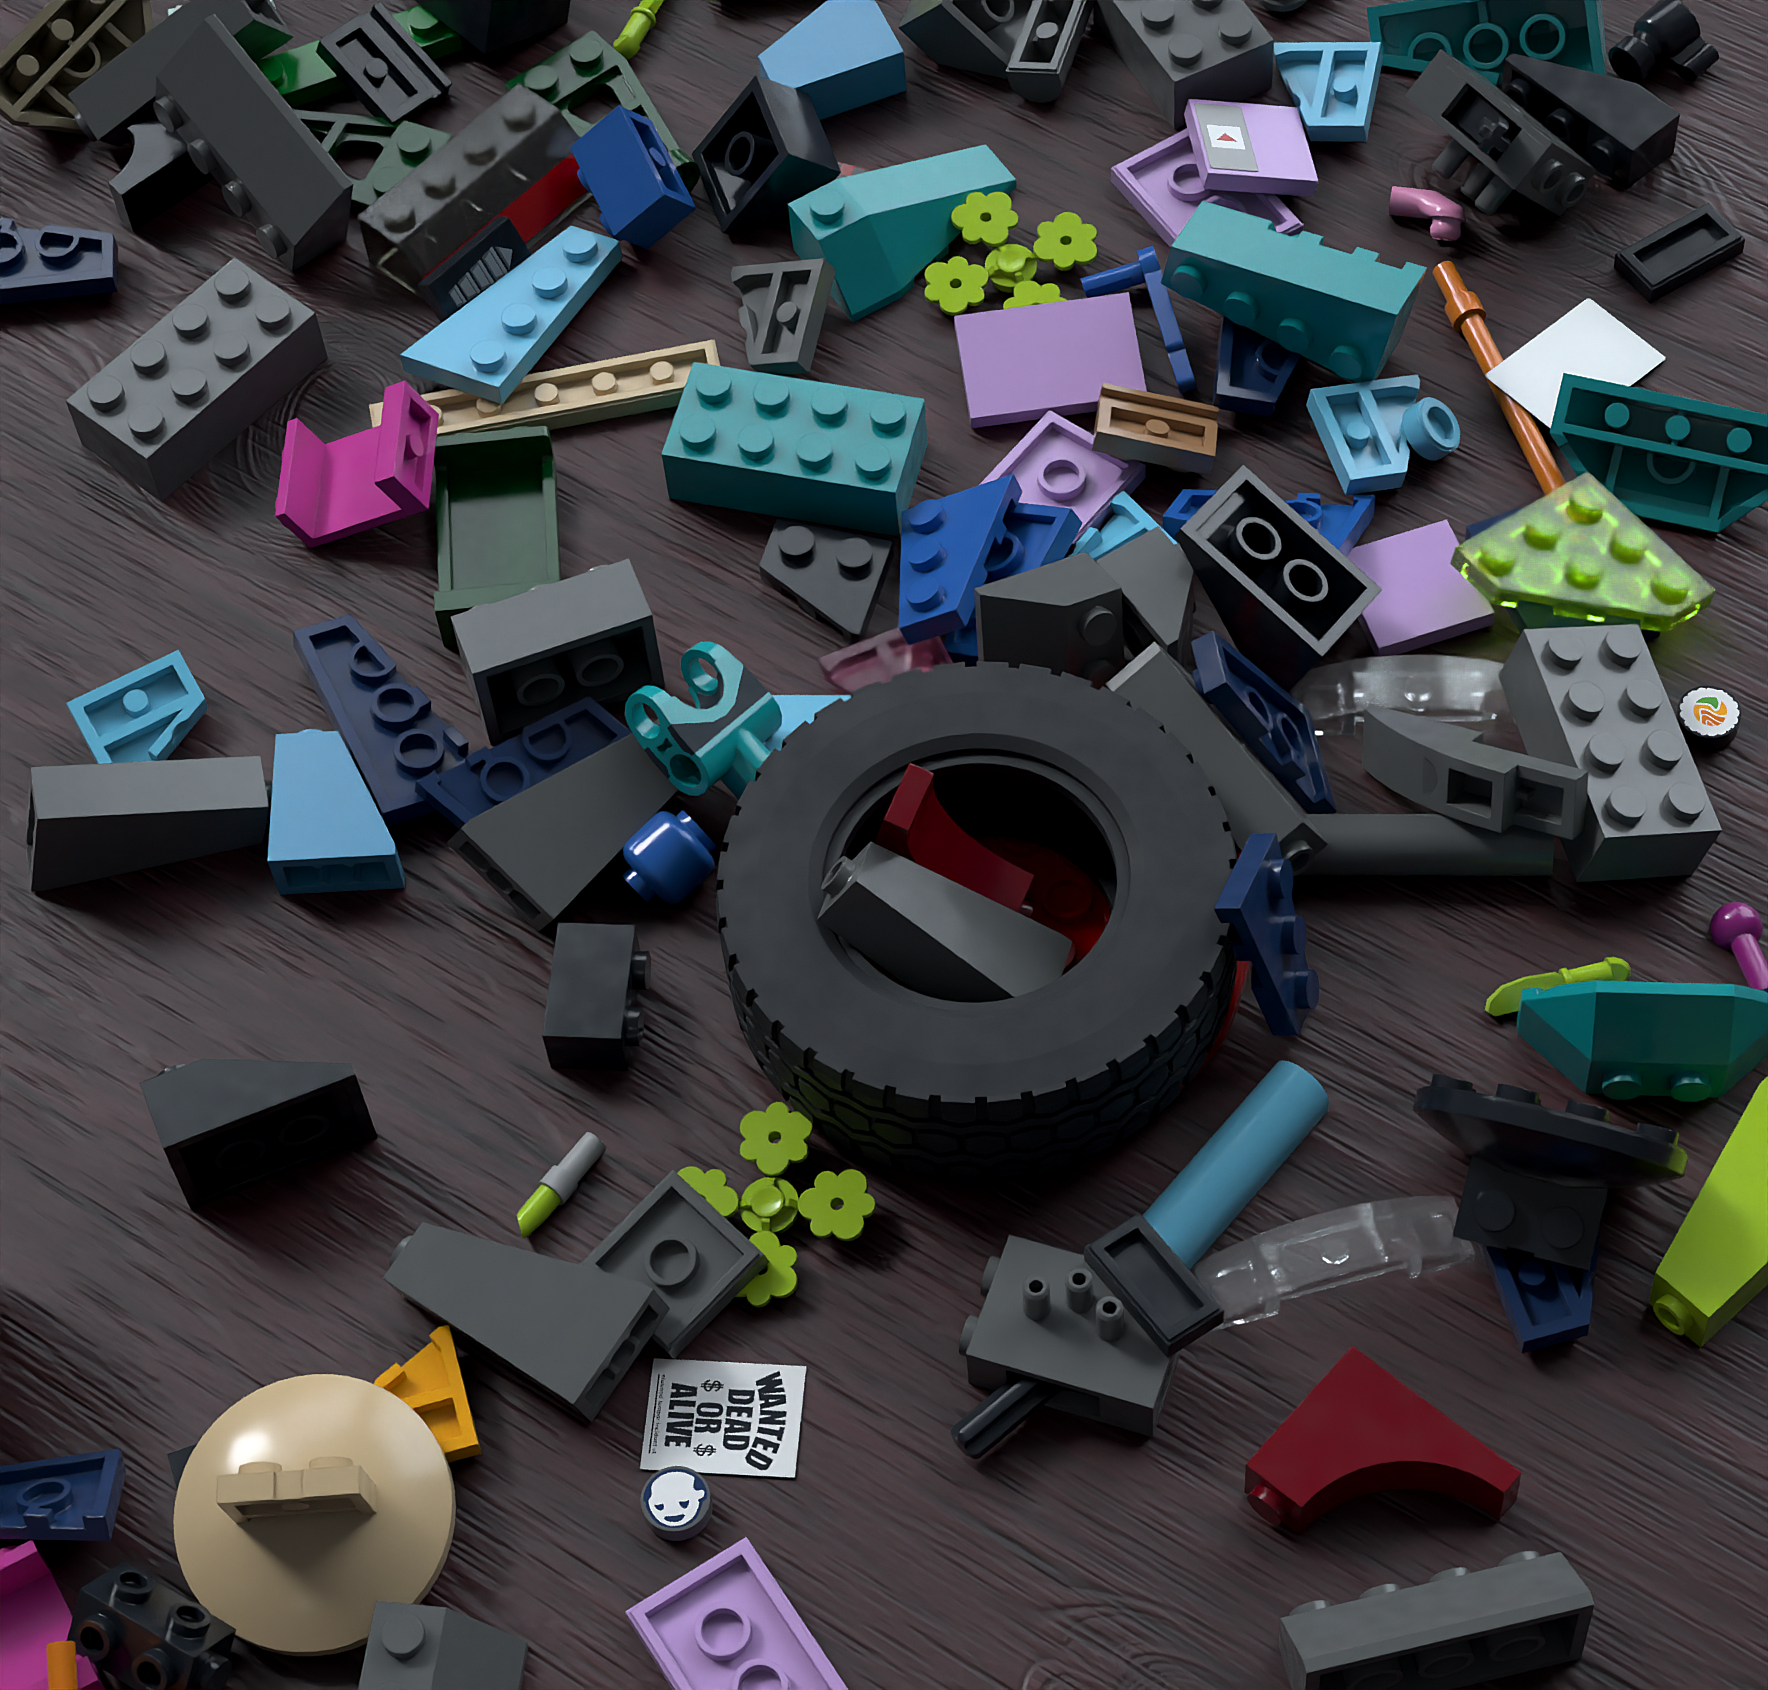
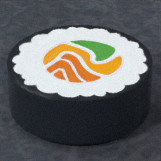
[1676,686,1741,750]

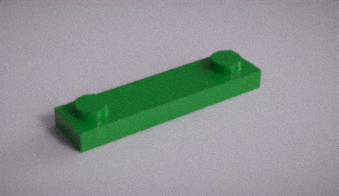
[255,5,463,108]

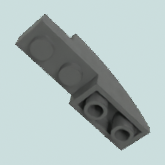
[1361,704,1589,840]

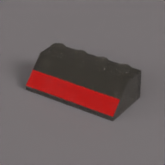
[357,83,592,304]

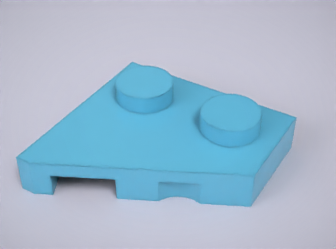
[1306,374,1420,496]

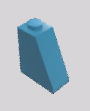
[758,0,907,120]
[267,729,405,895]

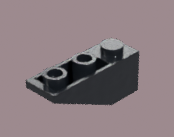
[1501,53,1680,189]

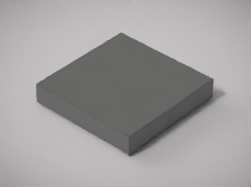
[579,1170,769,1359]

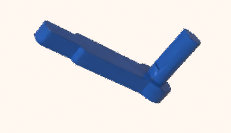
[1080,246,1197,393]

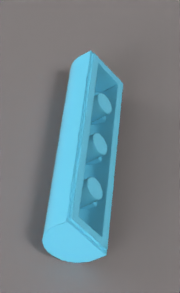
[1142,1061,1329,1270]

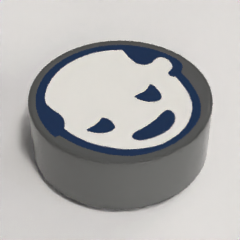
[640,1466,713,1541]

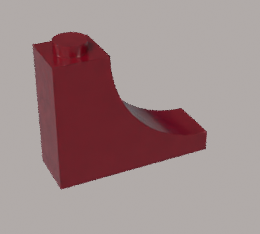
[875,763,1037,918]
[1244,1345,1522,1535]

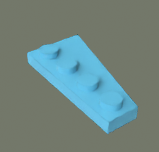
[400,226,623,404]

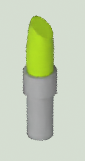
[516,1132,606,1239]

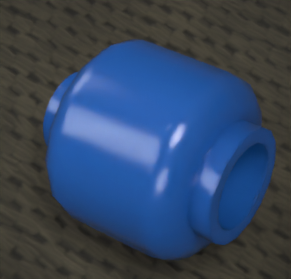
[621,810,717,905]

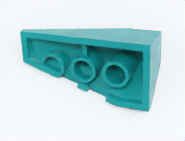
[1366,0,1607,85]
[788,144,1016,323]

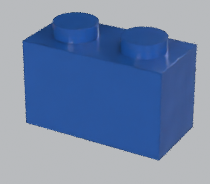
[570,105,697,249]

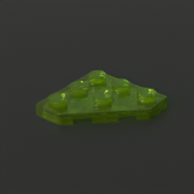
[1450,472,1716,632]

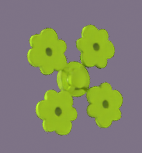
[924,192,1097,316]
[677,1102,876,1307]

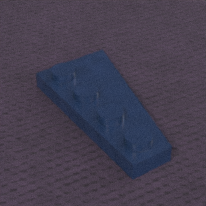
[293,614,471,827]

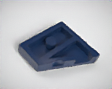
[1478,1225,1601,1354]

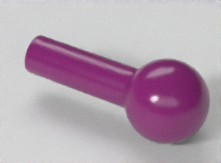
[1710,902,1768,993]

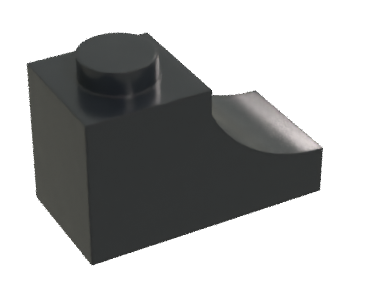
[108,111,214,232]

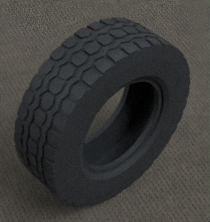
[716,661,1238,1180]

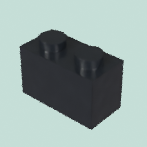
[542,923,651,1071]

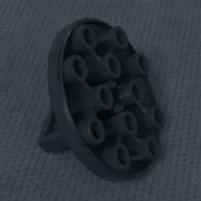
[1413,1074,1689,1272]

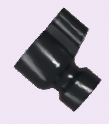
[1608,0,1719,84]

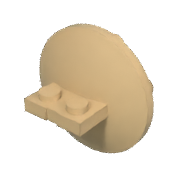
[173,1374,456,1656]

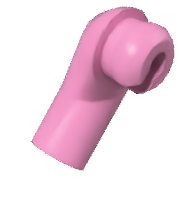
[1389,186,1466,242]

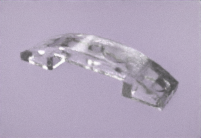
[1291,655,1520,735]
[1193,1195,1475,1331]

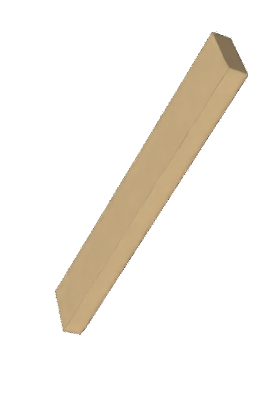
[369,340,720,437]

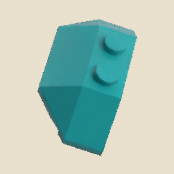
[1550,373,1768,533]
[1517,980,1768,1102]

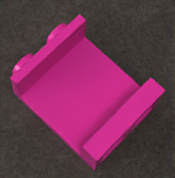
[275,381,439,548]
[0,1540,107,1690]

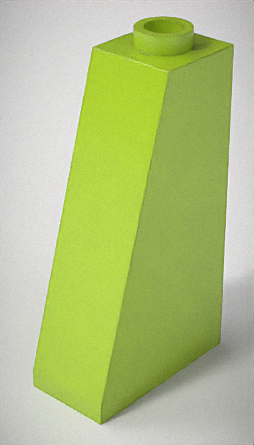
[1648,1076,1768,1348]

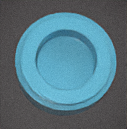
[1402,397,1460,461]

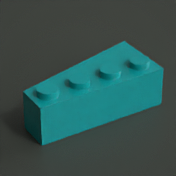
[1160,200,1427,383]

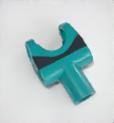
[625,641,782,800]

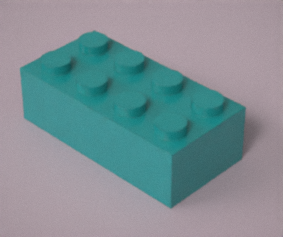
[661,362,928,537]

